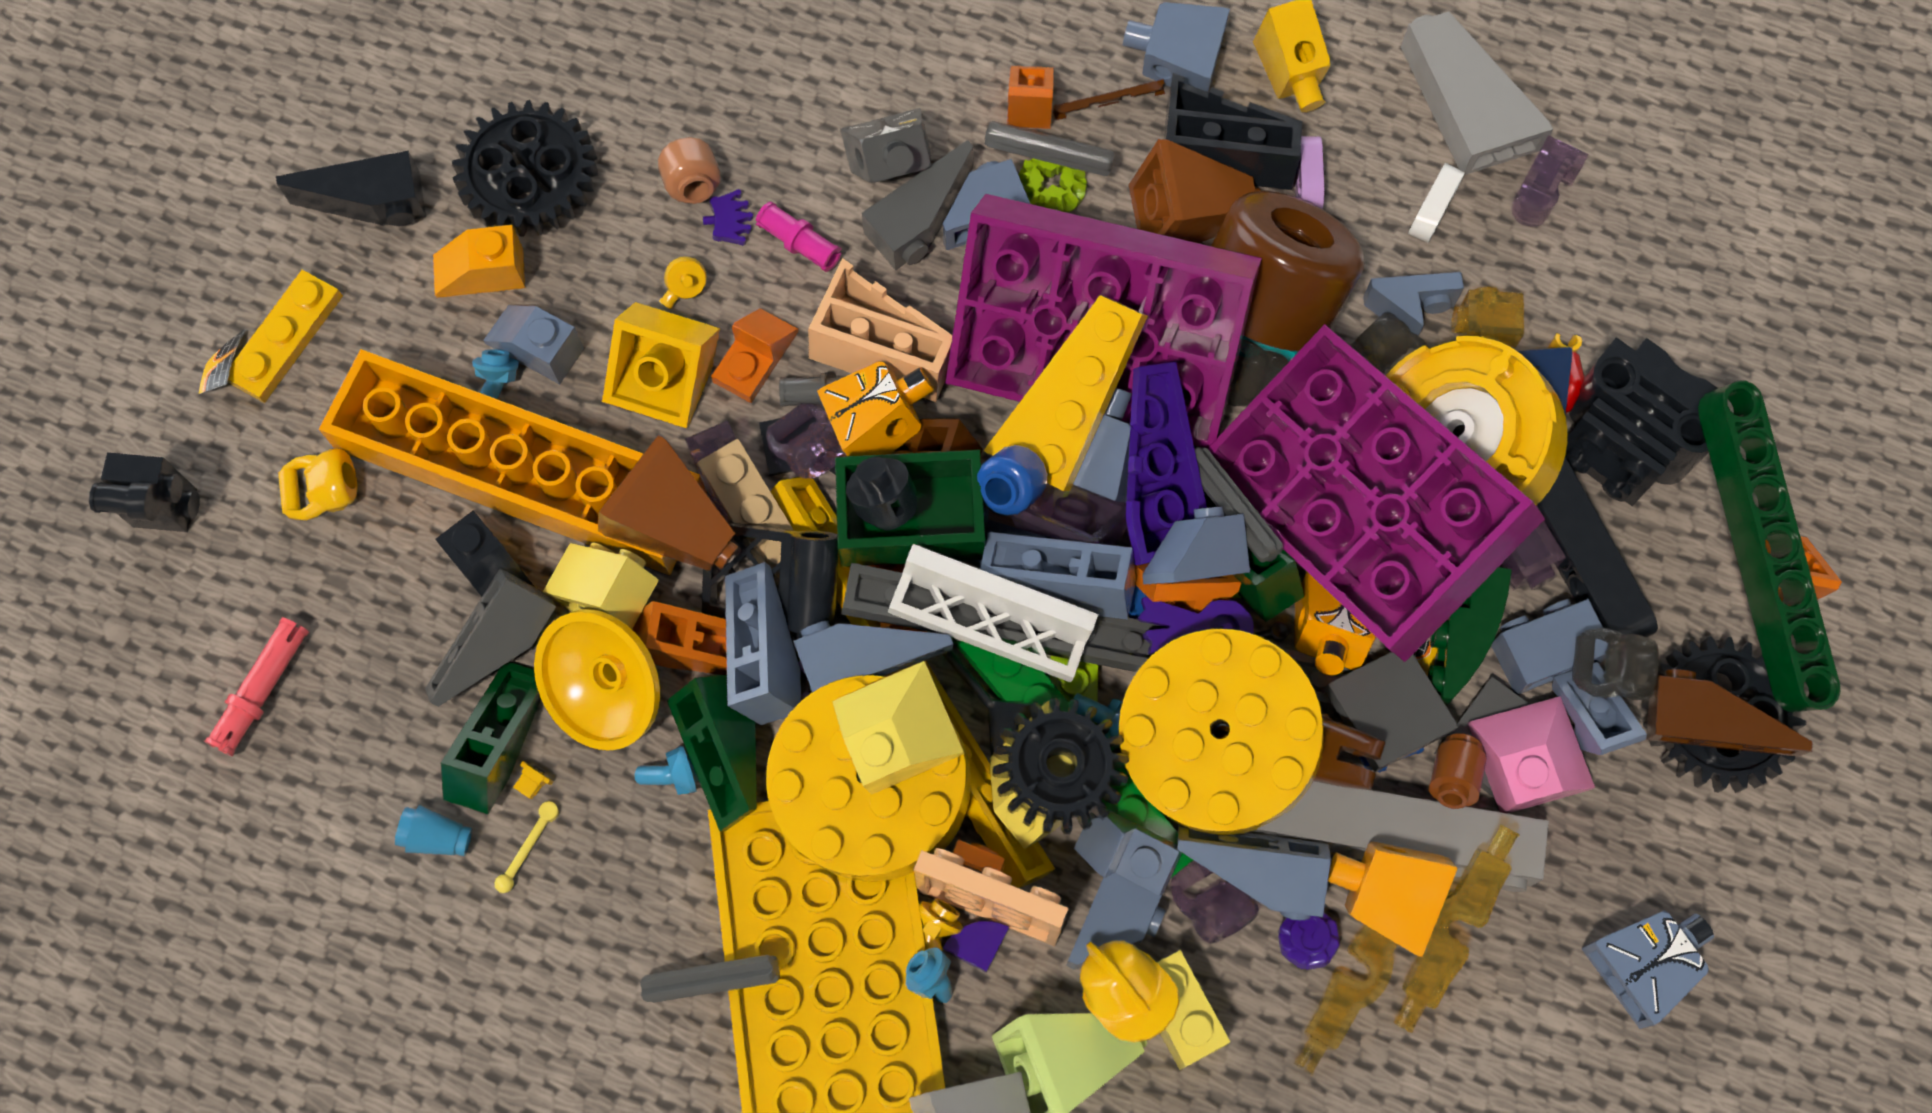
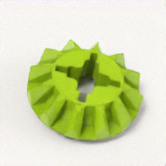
[1018,158,1086,213]

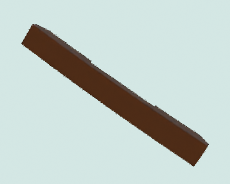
[1053,79,1165,120]

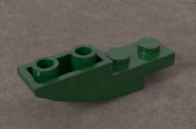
[1427,567,1512,705]

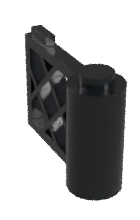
[701,522,839,639]

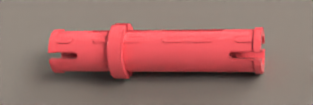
[204,617,309,757]

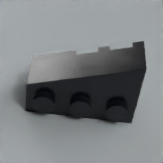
[1164,73,1302,190]

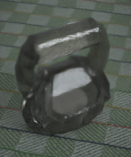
[1350,312,1429,375]
[1227,339,1289,406]
[1572,627,1659,701]

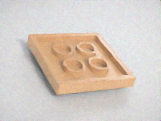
[914,848,1068,947]

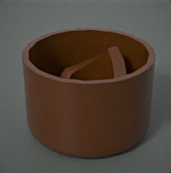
[1211,191,1365,351]

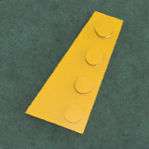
[983,295,1148,491]

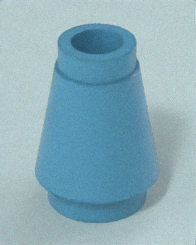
[395,805,473,856]

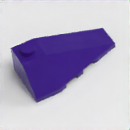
[1126,362,1207,565]

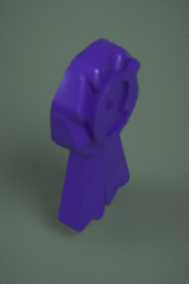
[1137,597,1254,655]
[1278,913,1340,970]

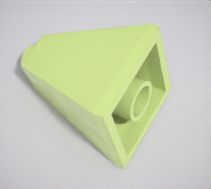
[992,1013,1147,1113]

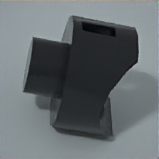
[846,457,918,531]

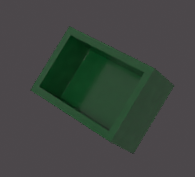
[835,450,985,567]

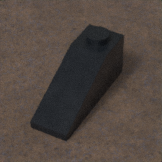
[276,151,426,226]

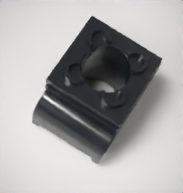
[1565,337,1718,506]

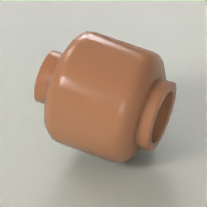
[658,137,720,204]

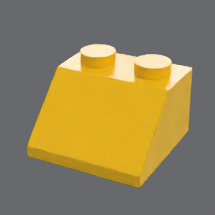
[602,302,720,428]

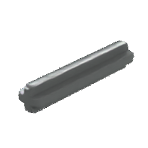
[985,121,1114,176]
[1195,447,1283,562]
[640,955,780,1003]

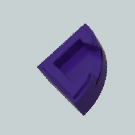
[942,921,1009,973]

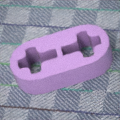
[1295,136,1324,210]

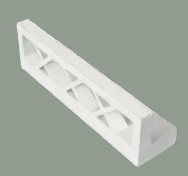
[888,544,1098,682]

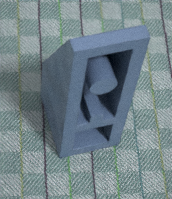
[980,532,1136,620]
[725,562,801,725]
[794,621,953,692]
[1177,824,1331,920]

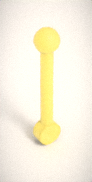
[494,801,559,893]

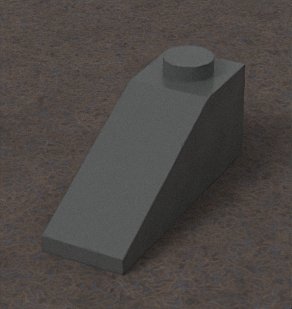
[861,140,973,271]
[425,568,556,707]

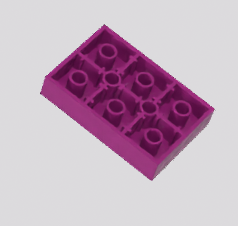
[945,194,1262,448]
[1207,324,1545,662]

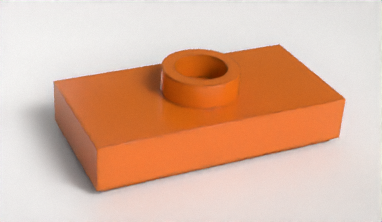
[953,840,1005,873]

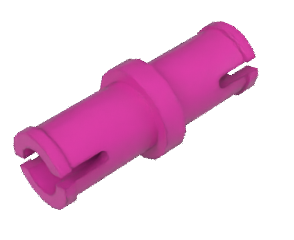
[755,201,842,272]

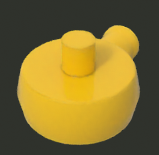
[660,256,707,309]

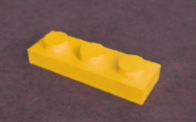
[228,269,343,403]

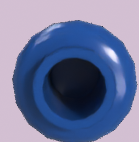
[977,445,1048,516]

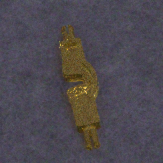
[1393,824,1520,1033]
[1294,925,1398,1075]

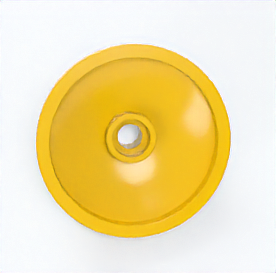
[534,609,660,751]

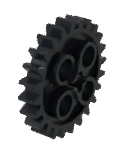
[452,100,598,237]
[1641,636,1806,793]

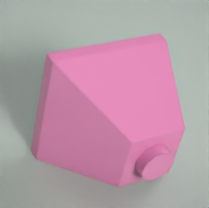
[1468,696,1595,814]

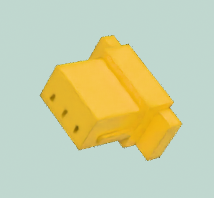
[513,761,554,799]

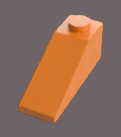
[632,601,727,675]

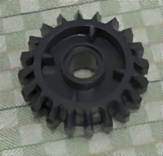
[992,698,1129,835]

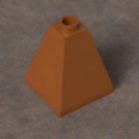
[1128,139,1261,244]
[598,435,739,571]

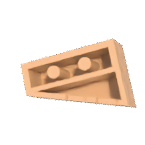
[808,258,952,402]

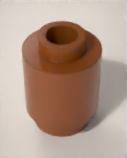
[1429,733,1487,809]

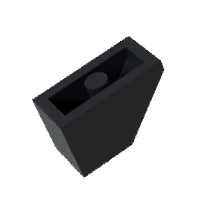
[435,510,535,597]

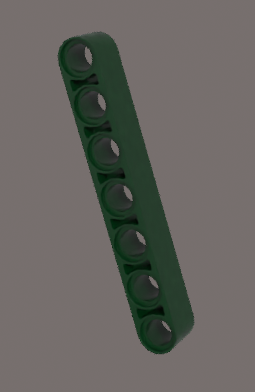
[1698,380,1841,712]

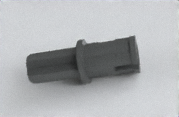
[779,373,841,409]

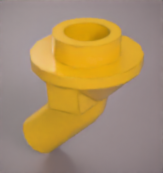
[919,898,963,951]

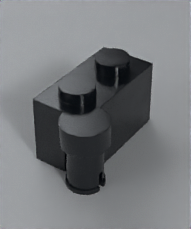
[89,452,200,532]

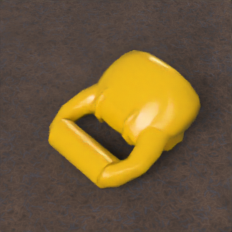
[278,448,357,521]

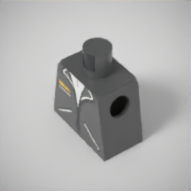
[840,108,931,183]

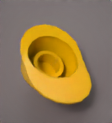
[1080,940,1179,1043]

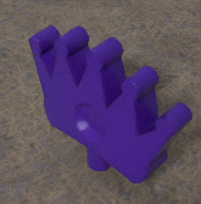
[703,189,753,246]

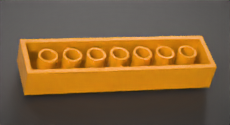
[319,349,707,575]

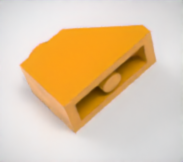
[433,225,525,298]

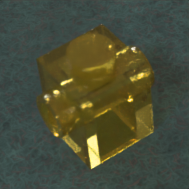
[1451,287,1524,350]

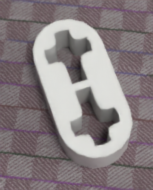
[1408,163,1465,243]

